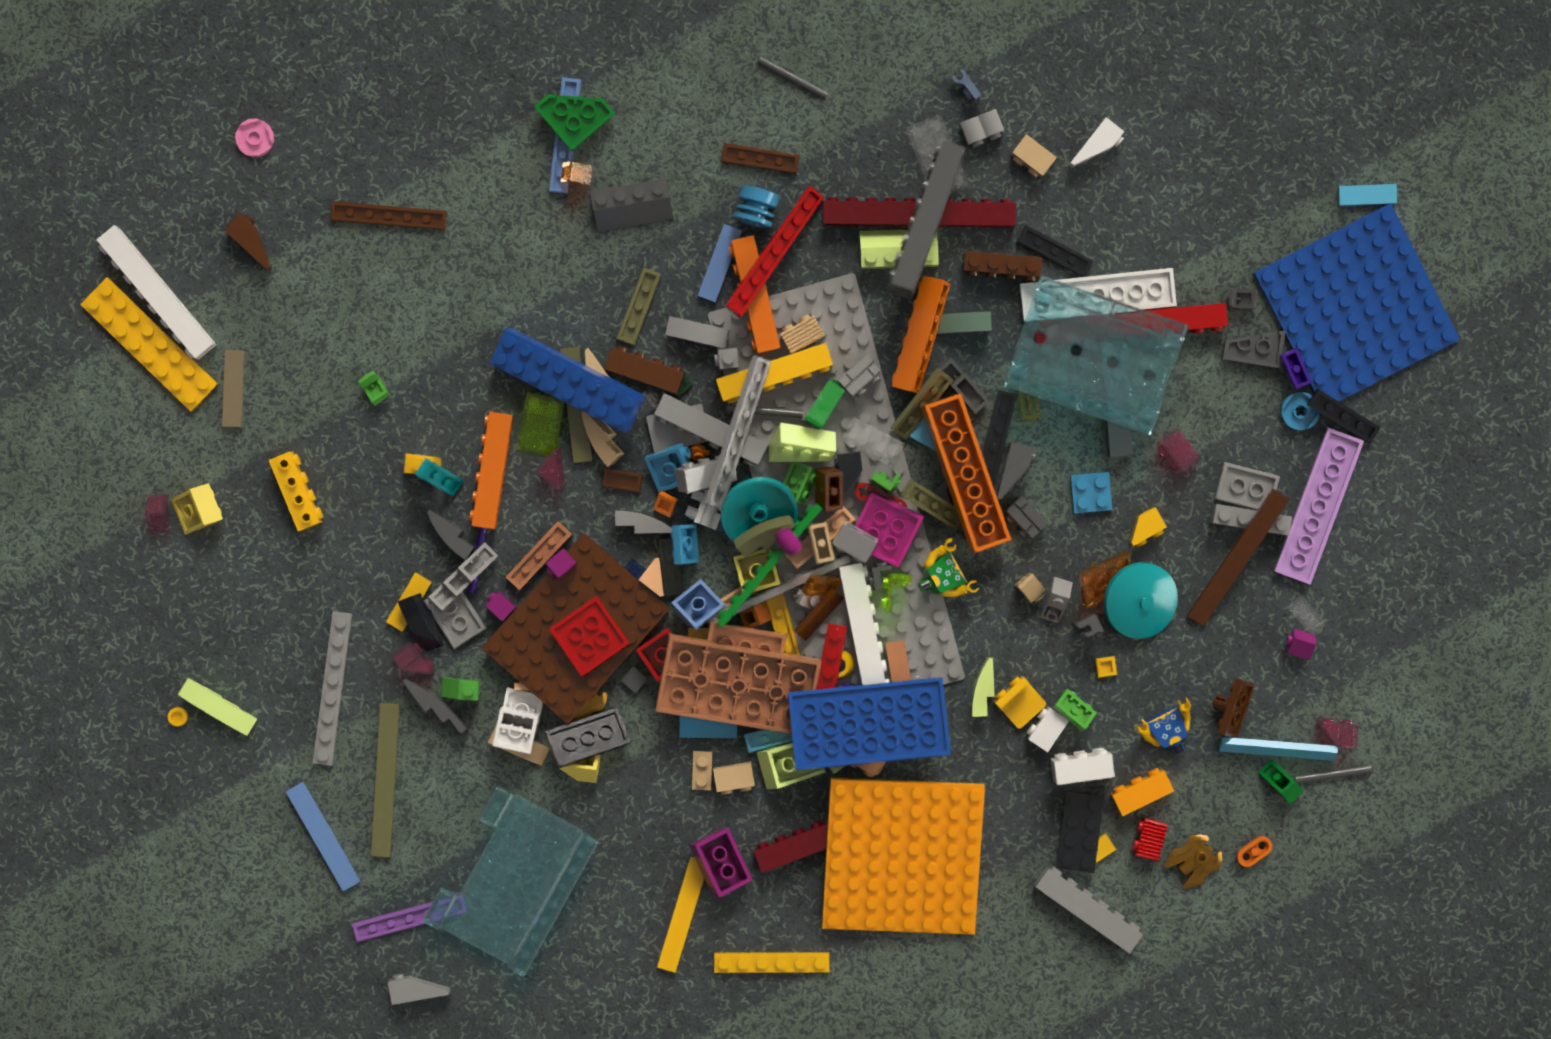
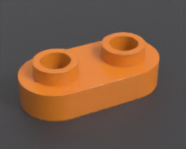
[1236,836,1272,867]

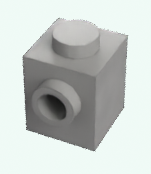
[715,348,739,370]

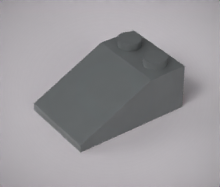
[995,442,1036,499]

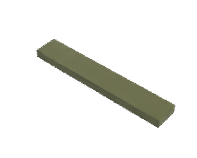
[560,347,593,463]

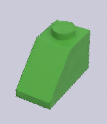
[441,677,481,701]

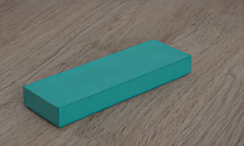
[415,458,464,496]

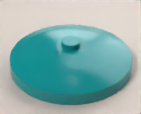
[721,477,798,550]
[1103,562,1178,639]

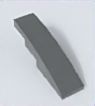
[402,678,468,734]

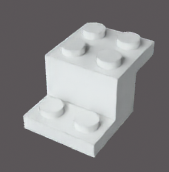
[492,687,543,754]

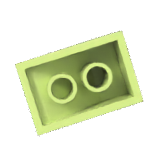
[757,742,826,789]

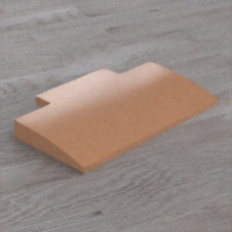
[655,621,821,734]

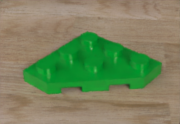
[534,94,616,151]

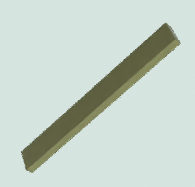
[371,703,400,857]

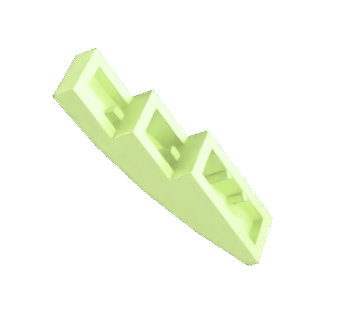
[178,678,257,736]

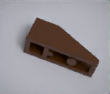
[224,213,272,271]

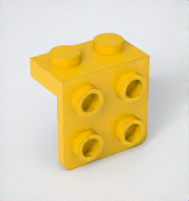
[994,676,1046,728]

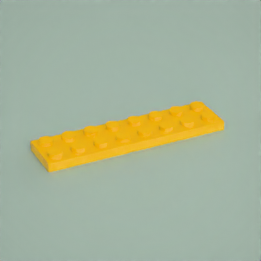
[80,277,218,412]

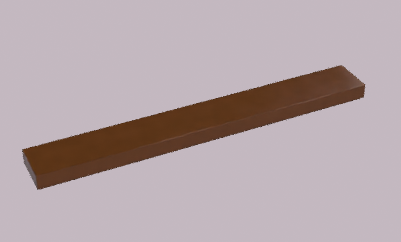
[1187,488,1290,626]

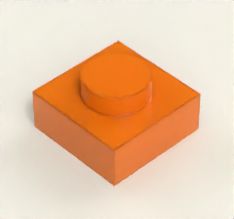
[653,491,679,518]

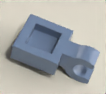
[952,69,981,102]

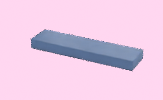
[698,224,742,303]

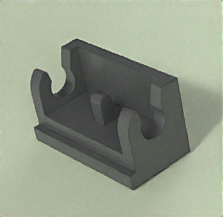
[1072,613,1104,637]

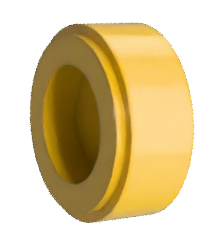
[168,707,188,727]

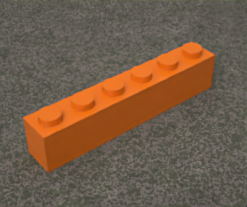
[729,235,781,354]
[892,275,951,394]
[469,412,514,529]

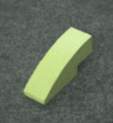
[971,657,994,717]

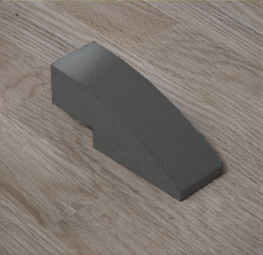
[935,356,990,414]
[427,510,475,560]

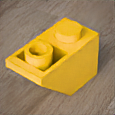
[1129,507,1167,548]

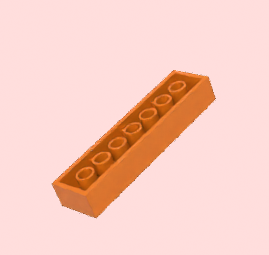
[921,393,1011,553]

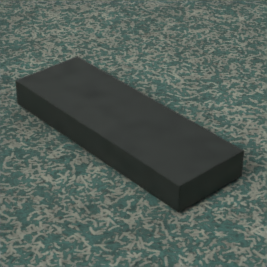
[658,538,683,597]

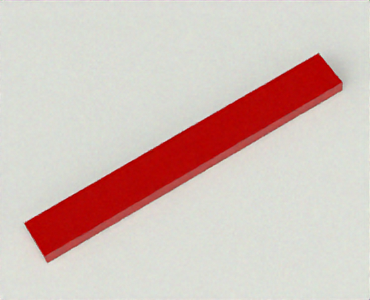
[724,186,824,318]

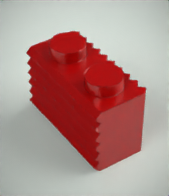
[1132,817,1168,862]

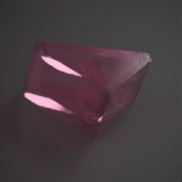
[536,448,565,489]
[145,494,170,534]

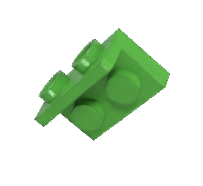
[783,462,815,506]
[868,472,901,493]
[1053,689,1097,732]

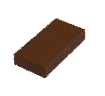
[602,468,643,493]

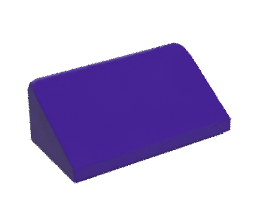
[1280,348,1312,390]

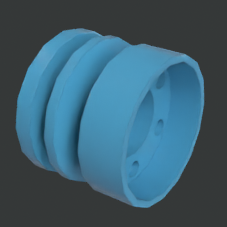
[733,185,780,228]

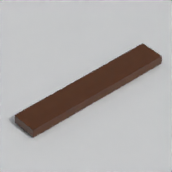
[330,201,447,231]

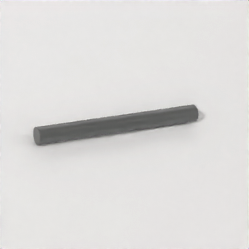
[757,56,828,99]
[726,404,803,418]
[1294,765,1372,783]

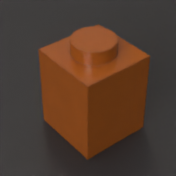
[739,602,772,628]

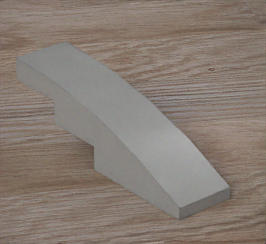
[427,543,498,612]

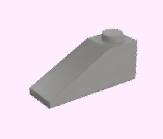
[388,974,451,1005]

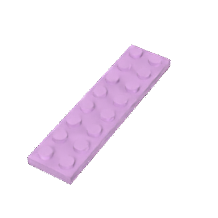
[1273,428,1364,585]

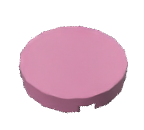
[235,119,274,157]

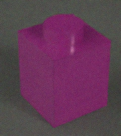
[546,548,577,579]
[486,591,517,621]
[1285,629,1316,660]

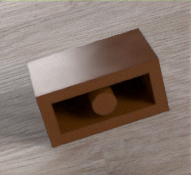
[815,467,843,512]

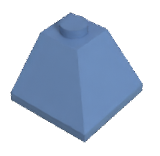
[671,579,726,630]

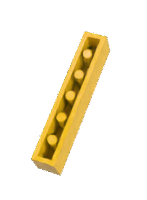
[716,343,833,404]

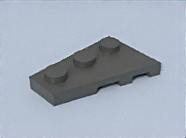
[1221,330,1286,369]

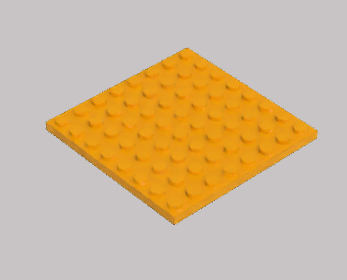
[822,778,985,935]

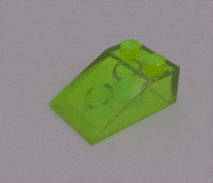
[518,392,566,457]

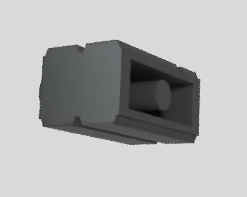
[1004,496,1048,539]

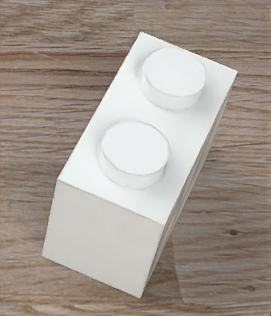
[1027,706,1069,752]

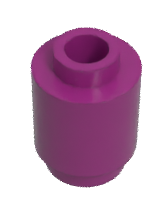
[774,528,802,557]

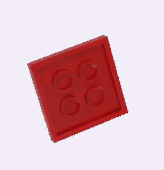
[549,596,630,677]

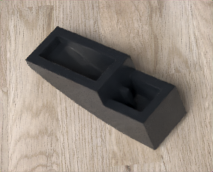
[397,593,444,652]

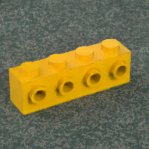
[269,451,323,531]

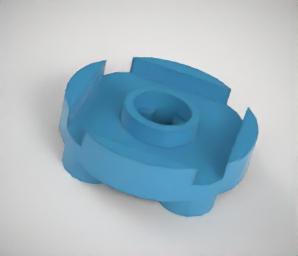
[1280,392,1320,430]

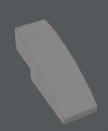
[665,316,730,349]
[615,511,672,533]

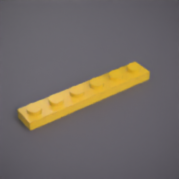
[714,952,829,973]

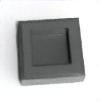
[621,666,648,693]

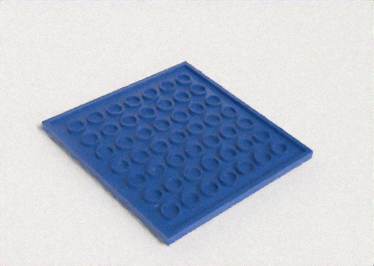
[1253,203,1460,401]

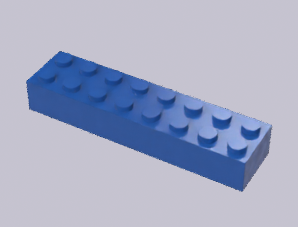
[489,328,646,432]

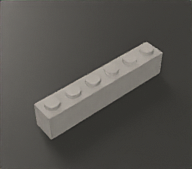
[654,393,768,467]
[1034,866,1143,954]

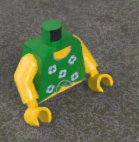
[918,538,979,597]

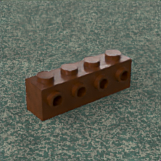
[962,251,1042,281]

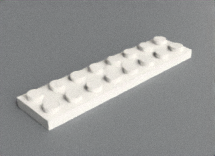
[1019,268,1177,323]

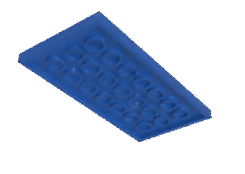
[788,677,951,770]

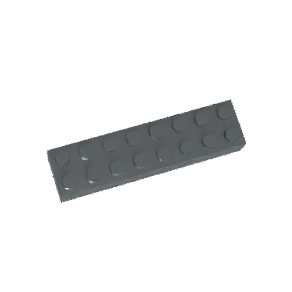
[888,140,965,300]

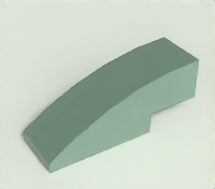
[937,312,992,334]

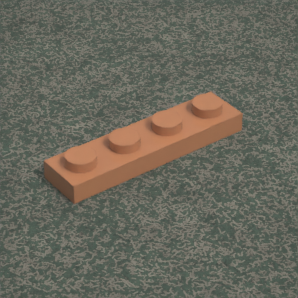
[506,521,572,590]

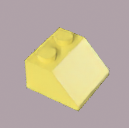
[171,483,223,535]
[733,547,780,592]

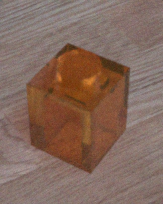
[561,162,593,185]

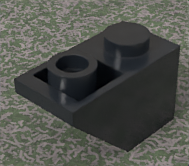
[834,451,863,492]

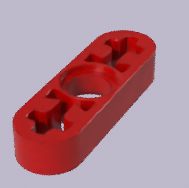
[855,483,907,507]

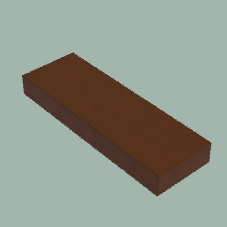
[794,588,844,641]

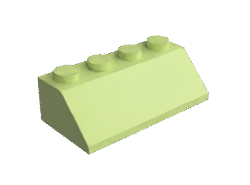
[860,229,939,269]

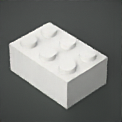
[1050,748,1115,785]

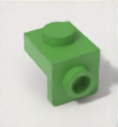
[358,371,390,405]

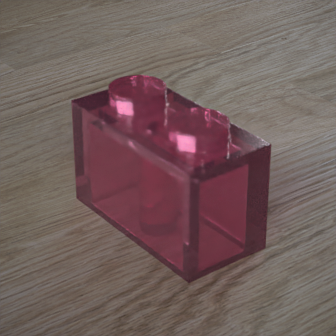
[1157,428,1201,473]

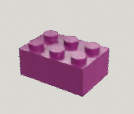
[689,828,752,897]

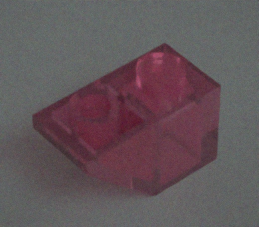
[391,641,435,675]
[1316,717,1359,748]

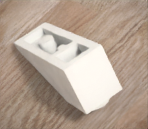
[1069,117,1124,167]

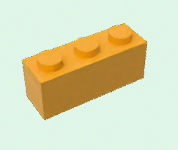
[1111,768,1174,816]

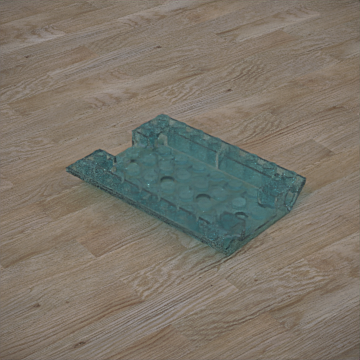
[1004,276,1189,436]

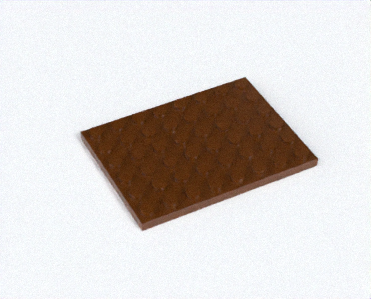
[482,533,670,724]

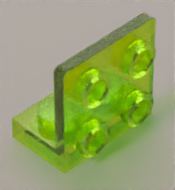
[881,573,912,613]

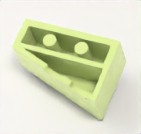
[769,423,836,462]

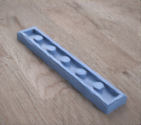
[549,77,581,194]
[286,782,360,891]

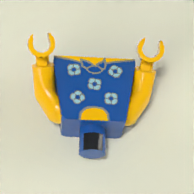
[1134,698,1191,755]

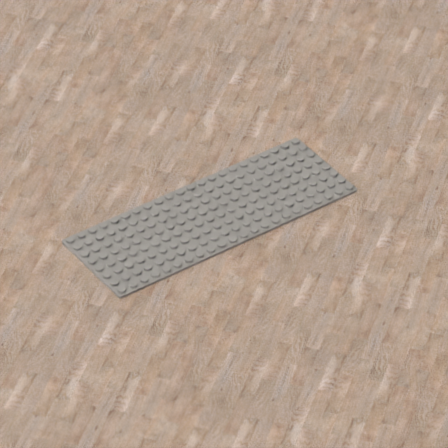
[708,273,965,688]

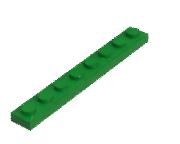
[716,504,822,628]

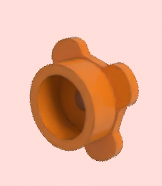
[689,444,710,462]

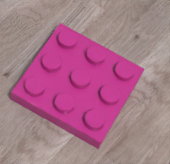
[855,491,924,568]

